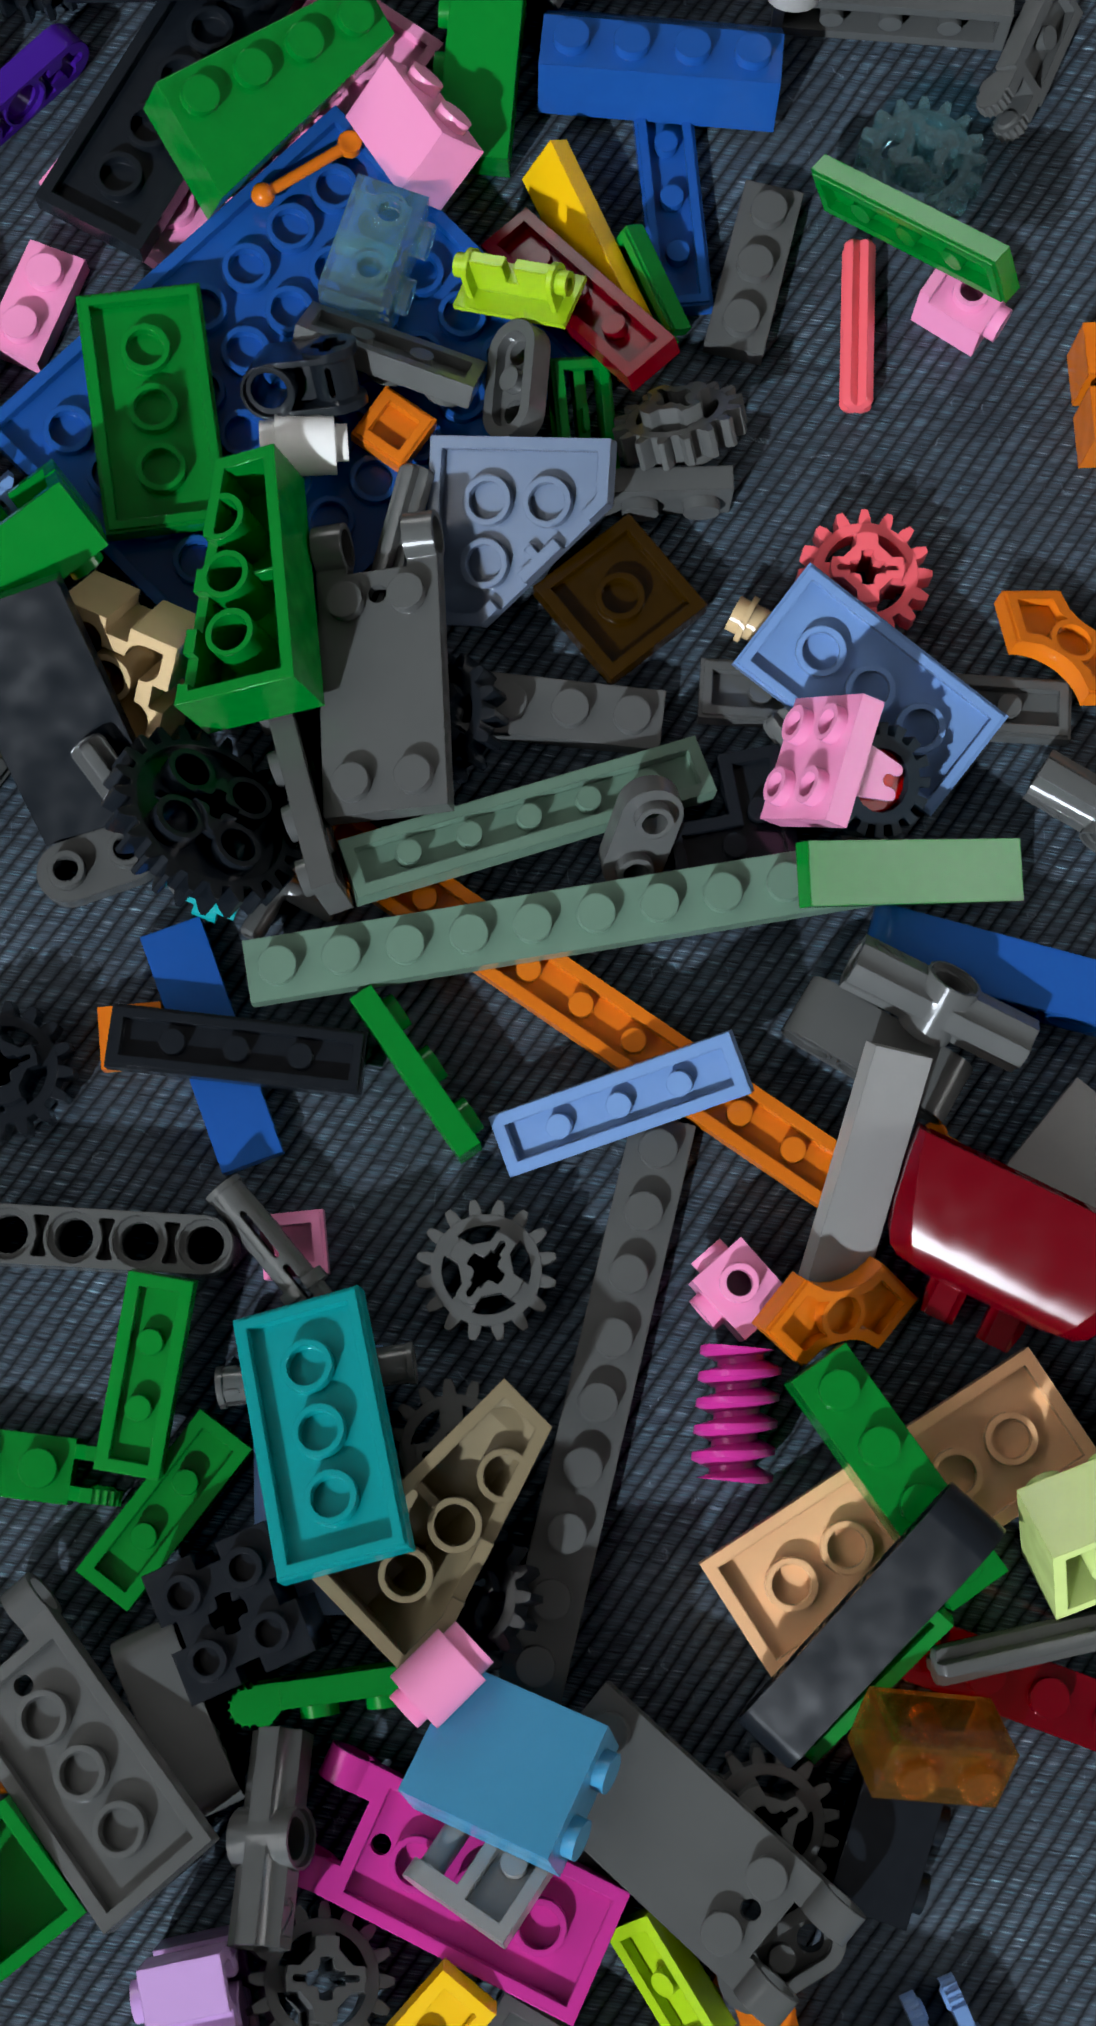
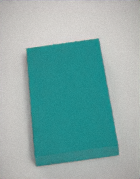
[233,1285,416,1586]

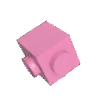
[688,1237,782,1342]

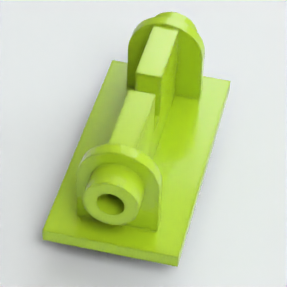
[452,247,587,329]

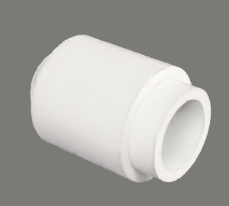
[259,414,349,476]

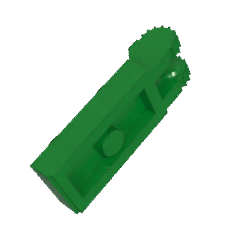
[0,1428,123,1507]
[227,1661,398,1728]

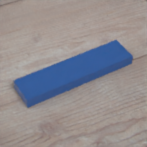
[632,118,714,316]
[140,917,285,1176]

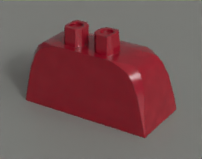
[888,1122,1096,1353]

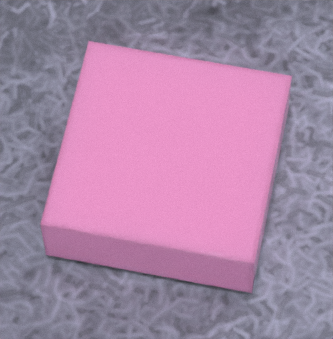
[260,1209,330,1281]

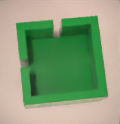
[0,459,108,592]
[0,1795,88,1983]

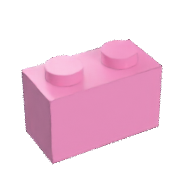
[345,57,484,211]

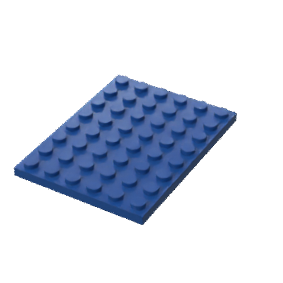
[0,105,588,622]

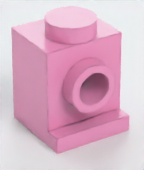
[910,269,1013,357]

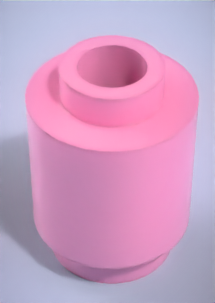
[389,1621,494,1728]

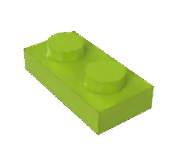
[610,1908,737,2026]

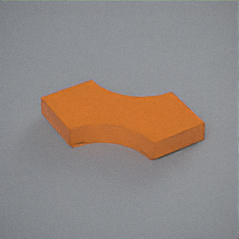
[994,590,1096,706]
[751,1256,918,1366]

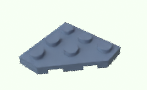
[427,435,617,628]

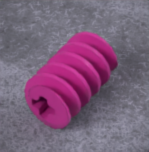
[691,1343,782,1484]

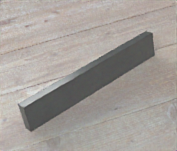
[697,658,1072,746]

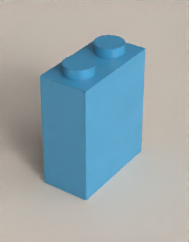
[398,1672,621,1877]

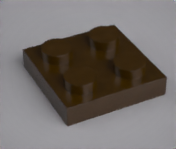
[533,513,707,685]

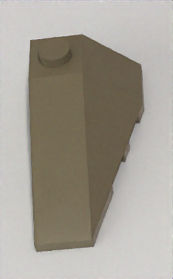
[312,1378,552,1668]

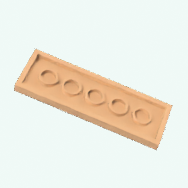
[698,1347,1096,1677]

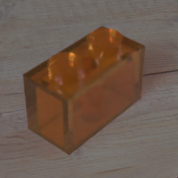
[847,1686,1020,1808]

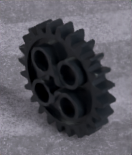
[101,725,303,918]

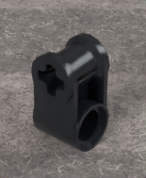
[240,333,369,420]

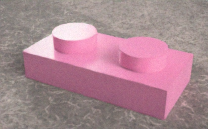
[0,239,90,373]

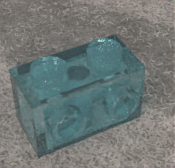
[318,173,437,328]

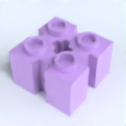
[129,1925,260,2026]

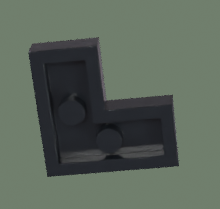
[670,744,799,870]

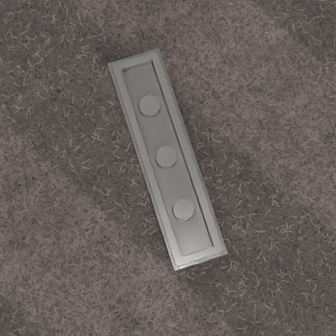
[798,1041,933,1282]

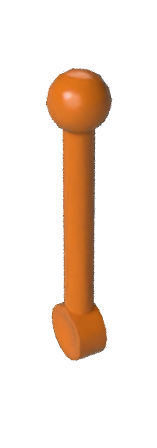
[251,130,362,208]

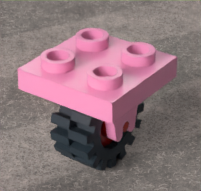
[760,693,931,839]

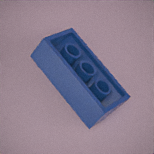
[538,9,785,132]

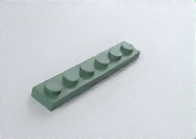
[337,735,717,907]

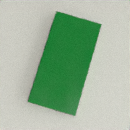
[75,282,223,542]

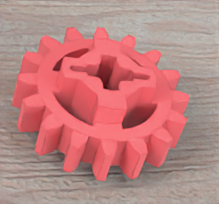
[795,509,933,630]

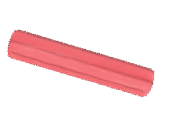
[839,238,876,414]

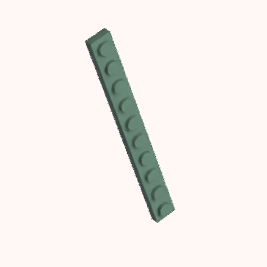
[242,838,874,1008]

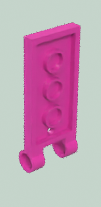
[298,1740,630,2026]

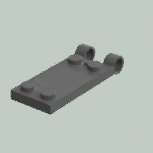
[309,509,454,826]
[0,1572,220,1934]
[581,1681,867,2026]

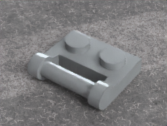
[402,1824,554,1949]

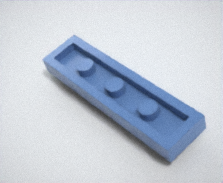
[488,1029,754,1178]

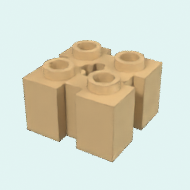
[69,570,196,738]

